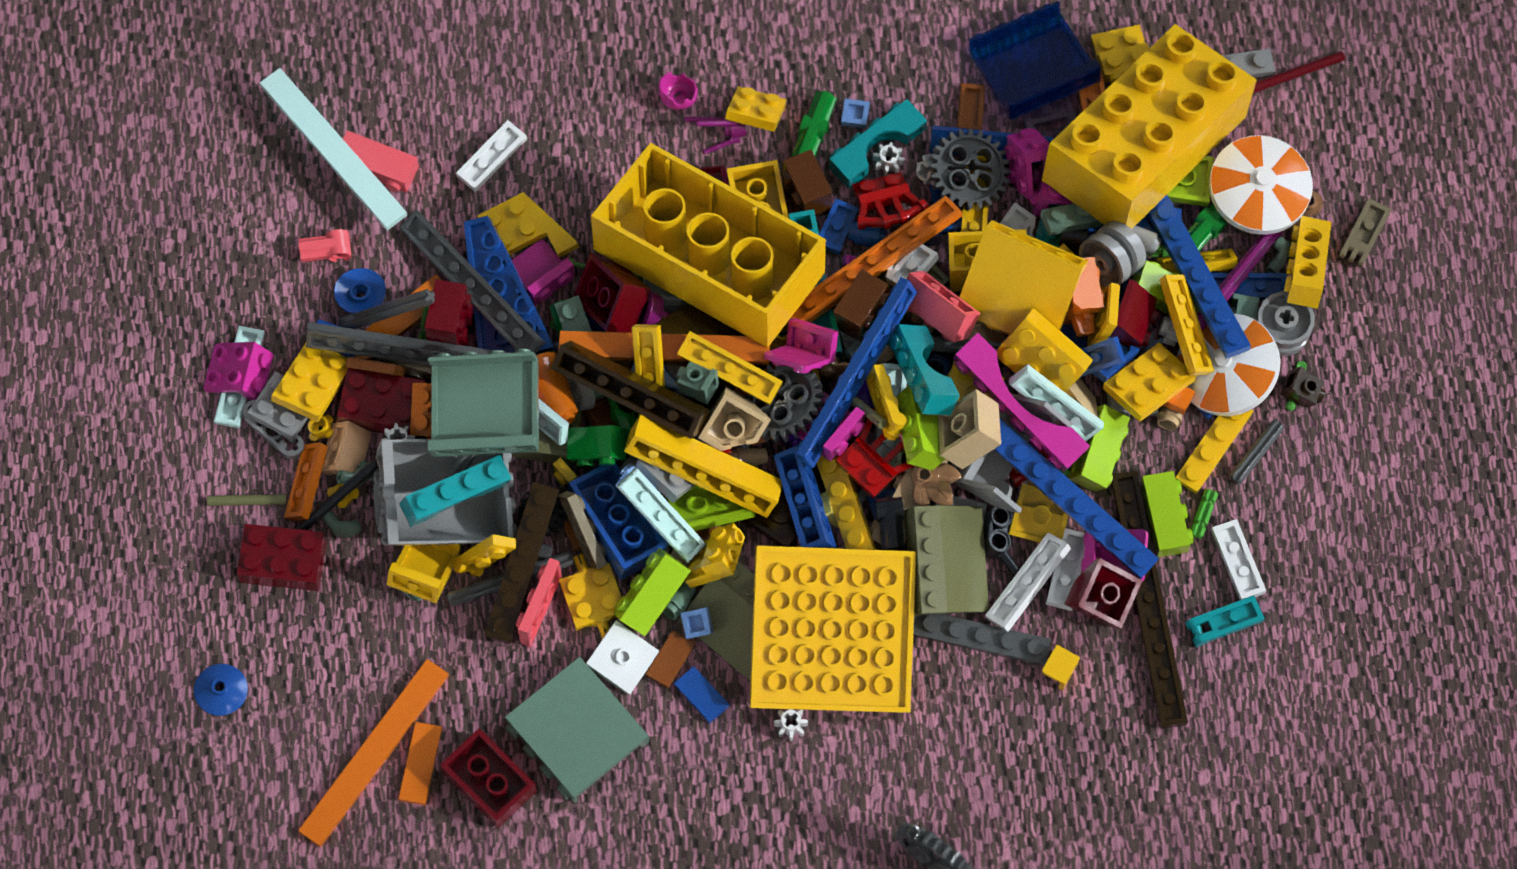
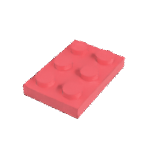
[516,558,562,648]

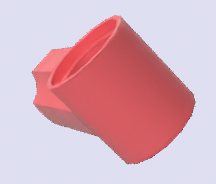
[299,229,352,262]

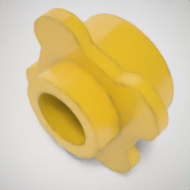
[308,415,334,442]
[327,483,359,508]

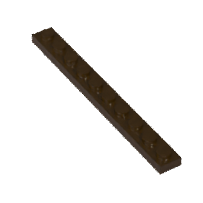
[1111,471,1188,729]

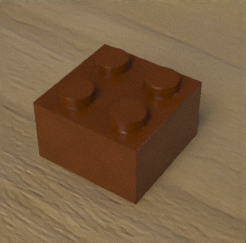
[780,149,833,218]
[833,269,890,343]

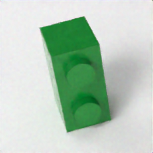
[567,425,627,467]

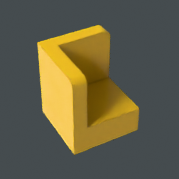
[1042,645,1080,691]

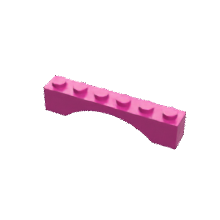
[953,333,1090,472]

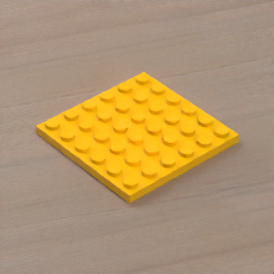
[749,546,916,713]

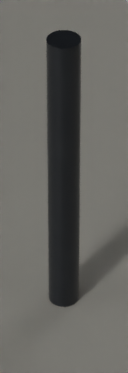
[294,459,379,530]

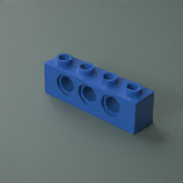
[773,446,837,549]

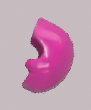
[658,72,698,110]

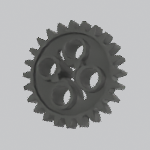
[927,128,1011,212]
[745,365,825,443]
[894,822,973,869]

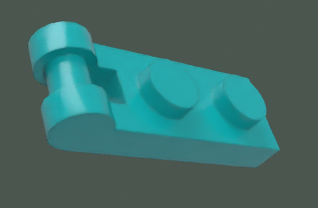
[1185,595,1265,647]

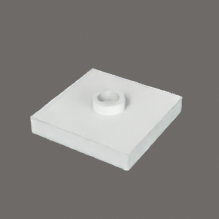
[586,621,659,695]

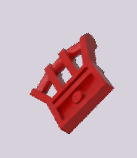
[852,172,929,230]
[835,408,915,499]

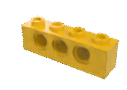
[1284,216,1332,309]

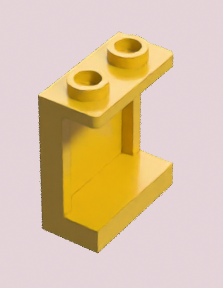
[387,544,462,604]

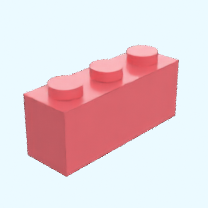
[343,130,419,193]
[906,271,981,342]

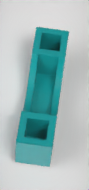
[829,99,927,190]
[890,324,960,416]
[399,455,512,528]

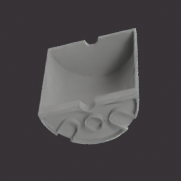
[374,439,517,546]

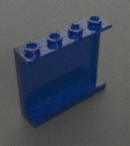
[968,1,1101,120]

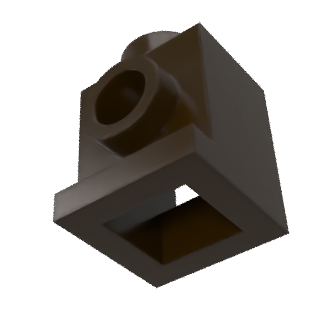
[1280,366,1325,408]

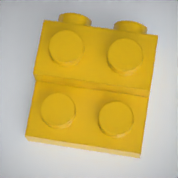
[1090,25,1149,84]
[1009,482,1069,543]
[685,523,745,588]

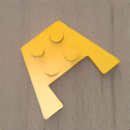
[478,192,580,258]

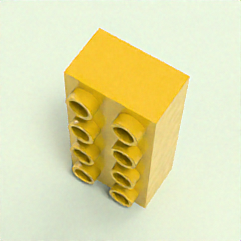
[1042,24,1257,229]
[591,142,826,348]

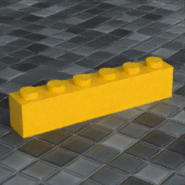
[624,414,782,518]

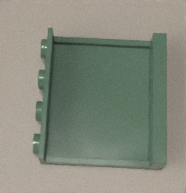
[428,349,539,457]
[505,657,649,803]

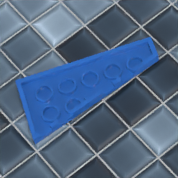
[464,216,556,355]

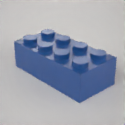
[567,462,669,580]

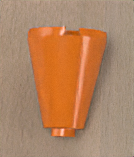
[536,352,578,425]

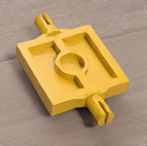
[559,554,621,639]

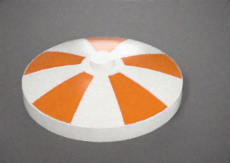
[1209,135,1313,235]
[1177,314,1280,416]

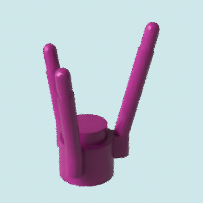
[684,117,746,154]

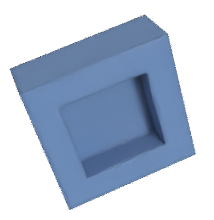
[841,98,870,129]
[681,607,714,639]

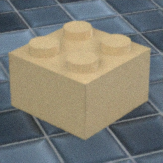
[938,389,1001,469]

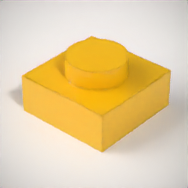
[553,457,578,487]

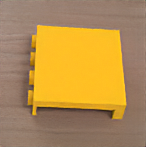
[960,220,1088,335]

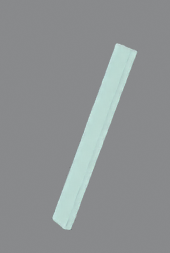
[260,68,407,231]

